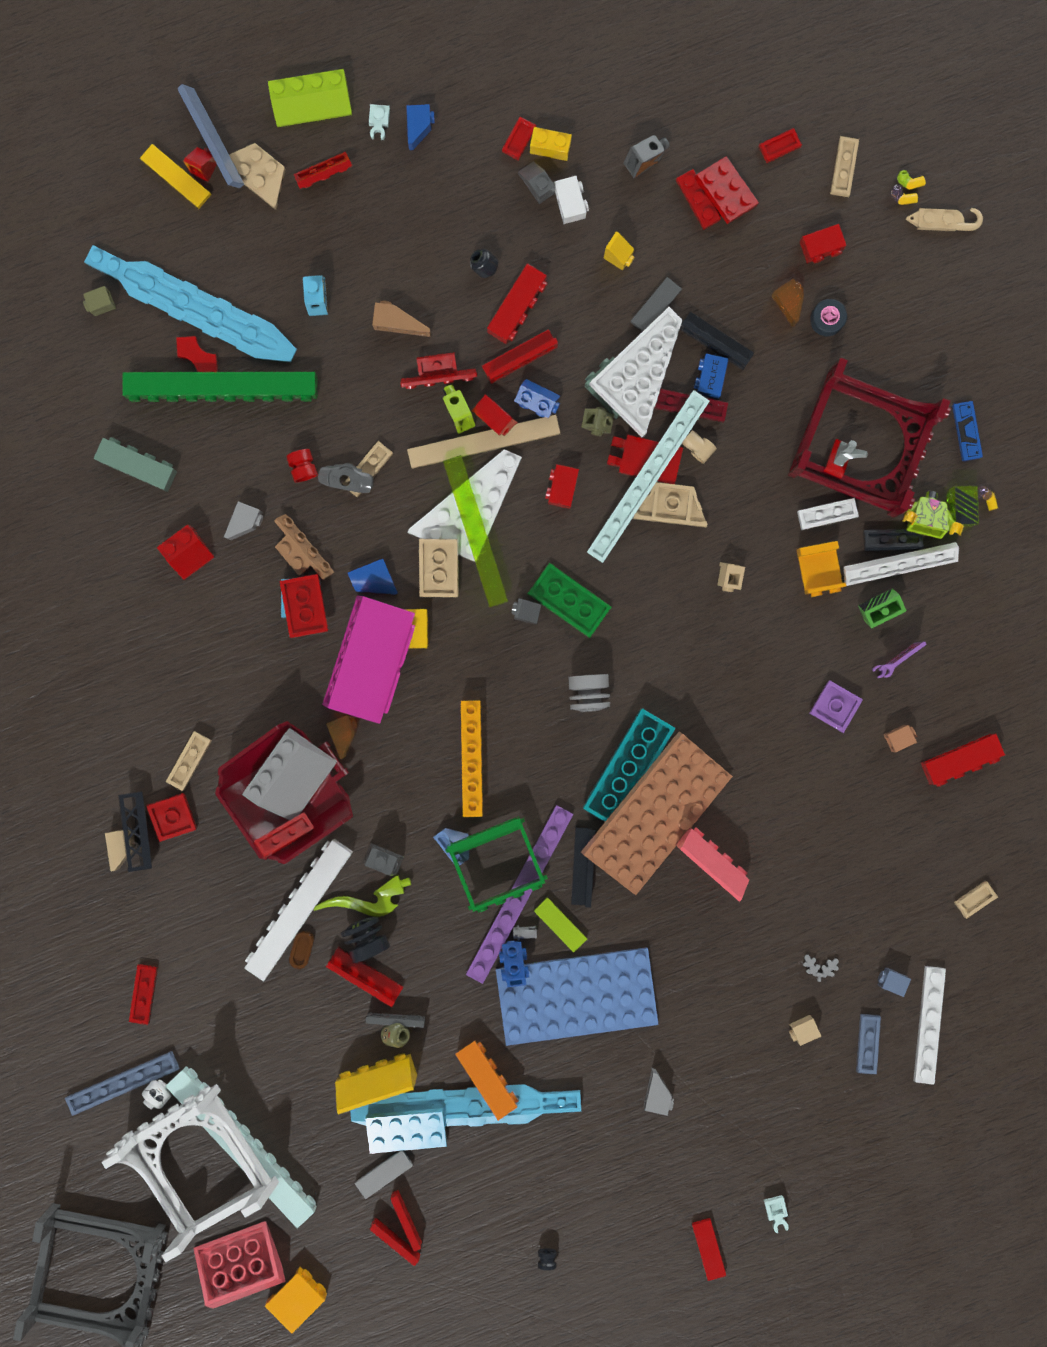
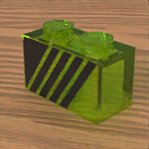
[947,486,979,527]

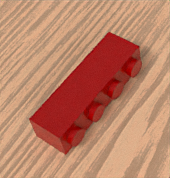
[487,263,548,345]
[921,733,1005,787]

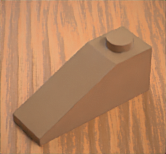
[372,301,431,337]

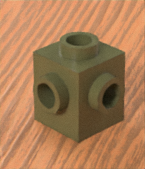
[582,407,614,436]

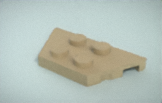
[229,143,286,209]
[633,482,707,528]

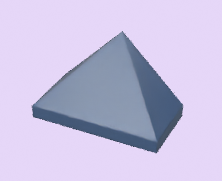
[433,828,469,865]

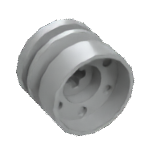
[568,674,610,712]

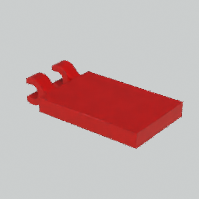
[607,435,683,484]

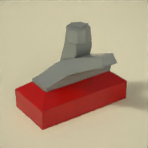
[824,439,868,479]

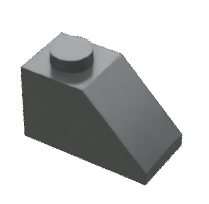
[518,161,555,204]

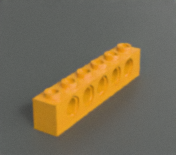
[461,701,483,817]

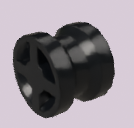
[538,1248,557,1270]

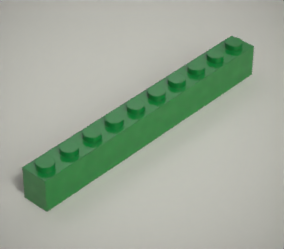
[123,372,317,402]

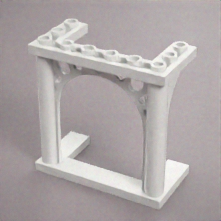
[101,1084,279,1262]

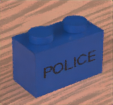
[694,354,728,399]

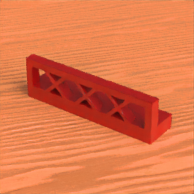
[482,329,558,384]
[326,947,403,1007]

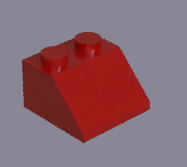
[157,525,215,580]

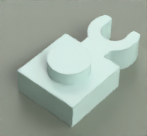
[369,104,390,140]
[764,1195,788,1233]

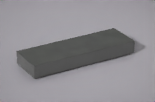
[631,277,682,332]
[366,1012,425,1028]

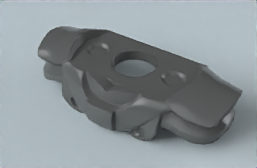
[318,463,373,493]

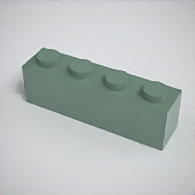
[94,437,177,492]

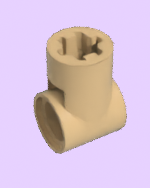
[682,430,717,464]

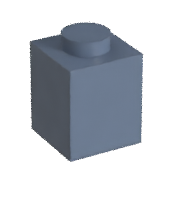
[878,967,911,997]

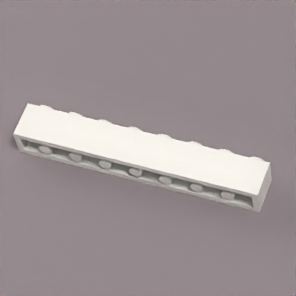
[245,839,353,981]

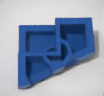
[348,559,398,595]

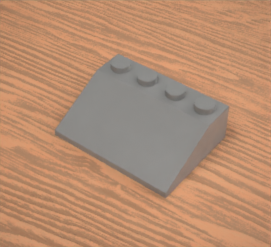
[242,728,337,820]

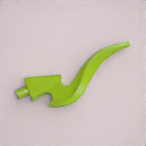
[314,875,412,917]

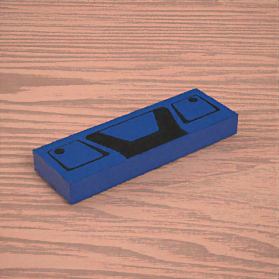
[952,401,983,461]

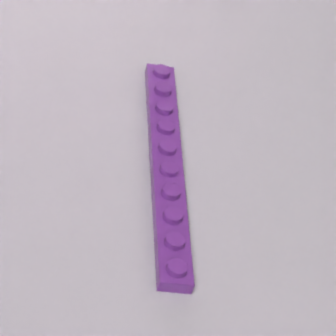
[466,805,573,984]

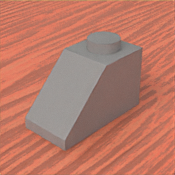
[224,502,263,540]
[643,1068,674,1116]

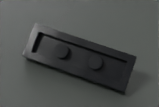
[863,529,924,551]

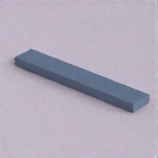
[178,84,244,188]
[65,1051,180,1116]

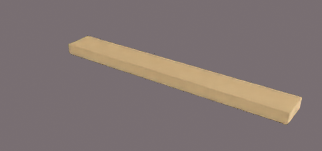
[407,415,560,469]

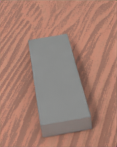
[355,1150,413,1199]

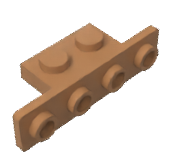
[274,514,334,579]

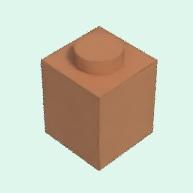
[883,725,917,752]

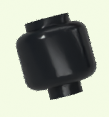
[470,249,498,278]

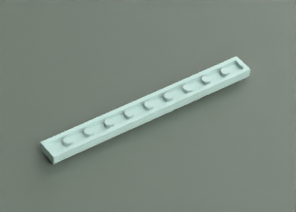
[587,390,709,563]

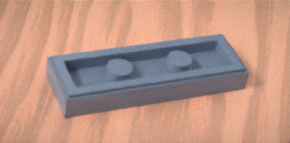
[856,1014,881,1074]

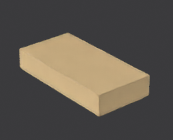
[954,881,998,919]

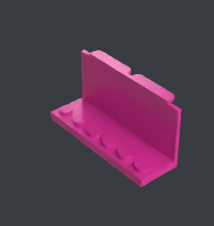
[322,596,415,724]

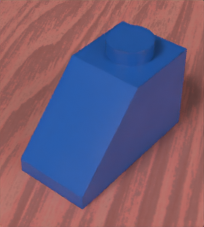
[406,104,435,150]

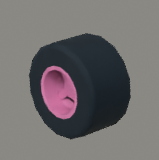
[810,299,847,337]

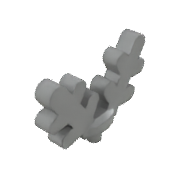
[803,955,839,982]

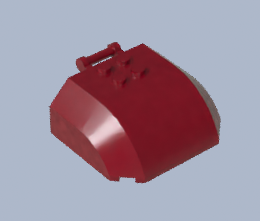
[215,721,353,864]

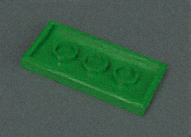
[528,563,612,638]

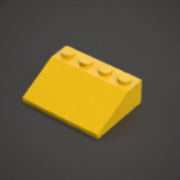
[335,1053,417,1114]

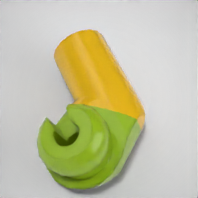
[897,170,926,190]

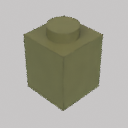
[83,286,116,316]

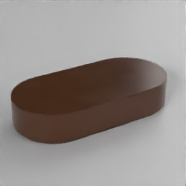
[289,931,314,969]

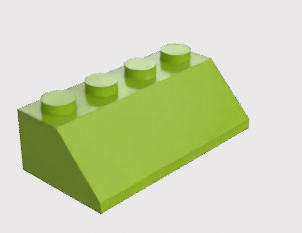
[268,69,352,127]

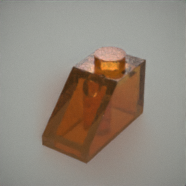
[772,278,804,327]
[326,715,358,759]

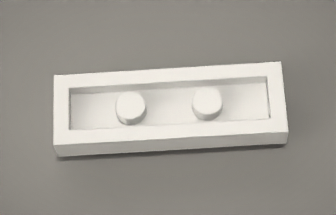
[797,498,859,530]

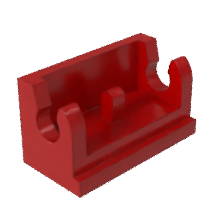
[472,394,518,436]

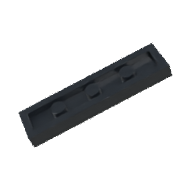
[680,312,754,370]
[118,792,152,872]
[571,827,595,908]

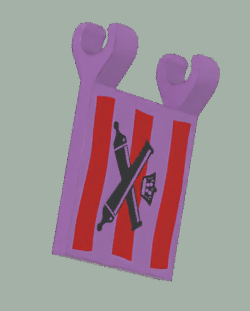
[872,641,927,678]

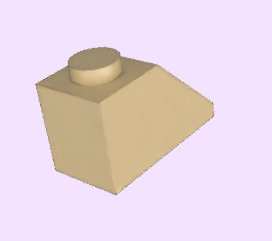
[105,828,137,871]

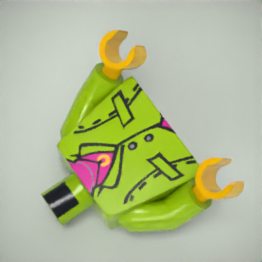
[902,491,964,539]

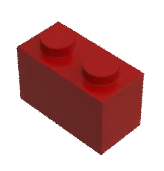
[800,224,847,264]
[545,464,579,509]

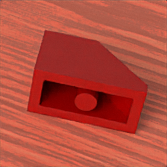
[183,147,217,182]

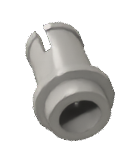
[513,925,537,941]

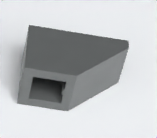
[511,599,541,624]

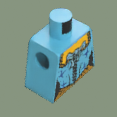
[303,276,328,316]

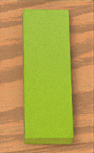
[534,897,587,952]

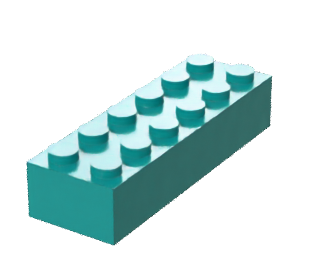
[582,708,675,822]

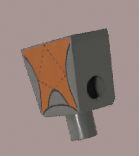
[624,135,670,178]

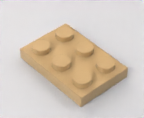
[419,539,459,597]

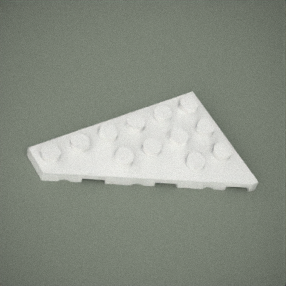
[589,307,682,437]
[408,450,522,562]

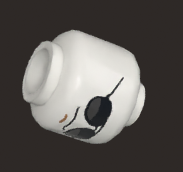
[142,1079,171,1110]

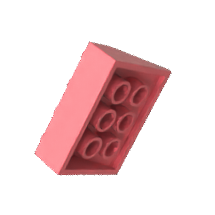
[675,828,749,902]
[193,1221,286,1309]

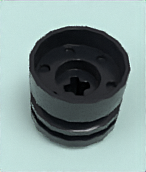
[341,916,390,963]

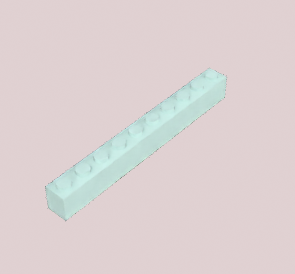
[165,1066,317,1228]

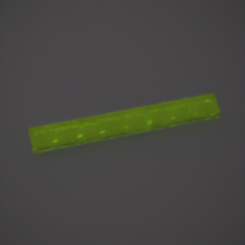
[443,455,508,607]

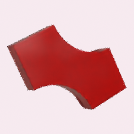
[176,336,218,372]

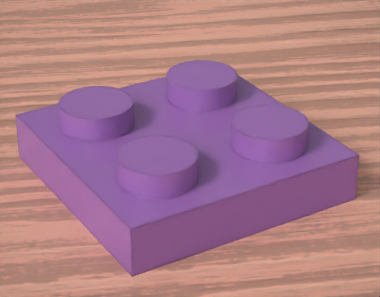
[809,680,863,733]

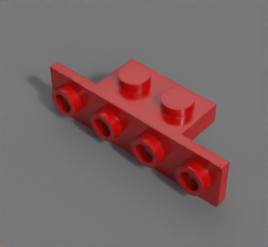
[400,352,477,389]

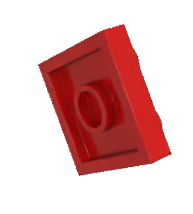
[146,793,197,842]

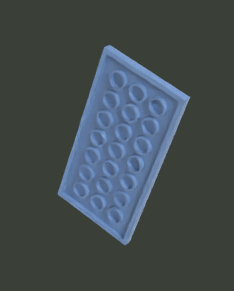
[496,947,658,1046]

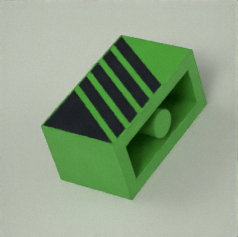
[858,588,906,628]

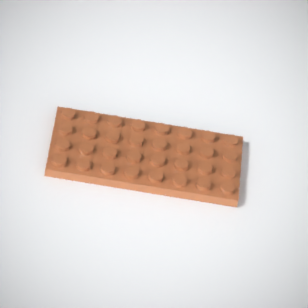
[581,732,733,895]

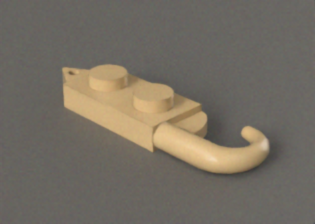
[906,208,983,231]

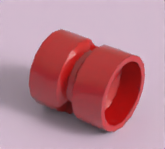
[286,449,318,483]

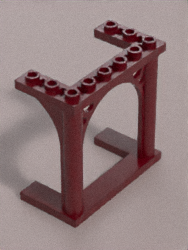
[788,358,951,517]

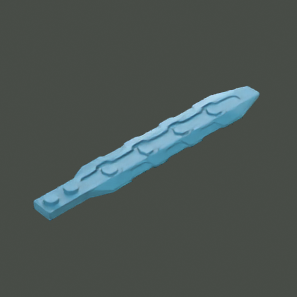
[84,245,297,362]
[350,1084,581,1127]

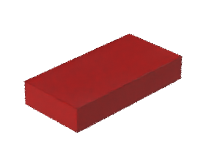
[502,117,537,161]
[759,128,802,163]

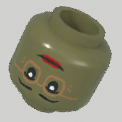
[381,1023,410,1048]

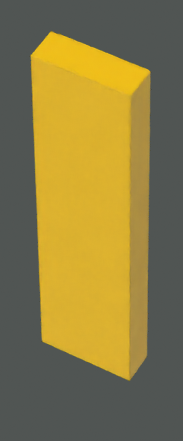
[140,144,211,209]

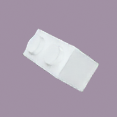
[554,176,589,224]

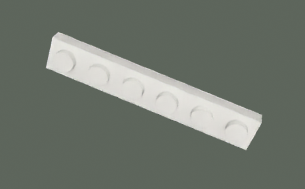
[844,542,959,586]
[913,966,946,1084]

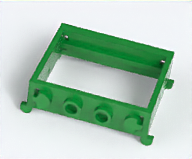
[445,816,548,913]

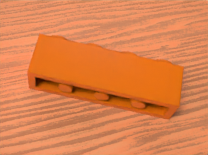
[455,1040,519,1121]

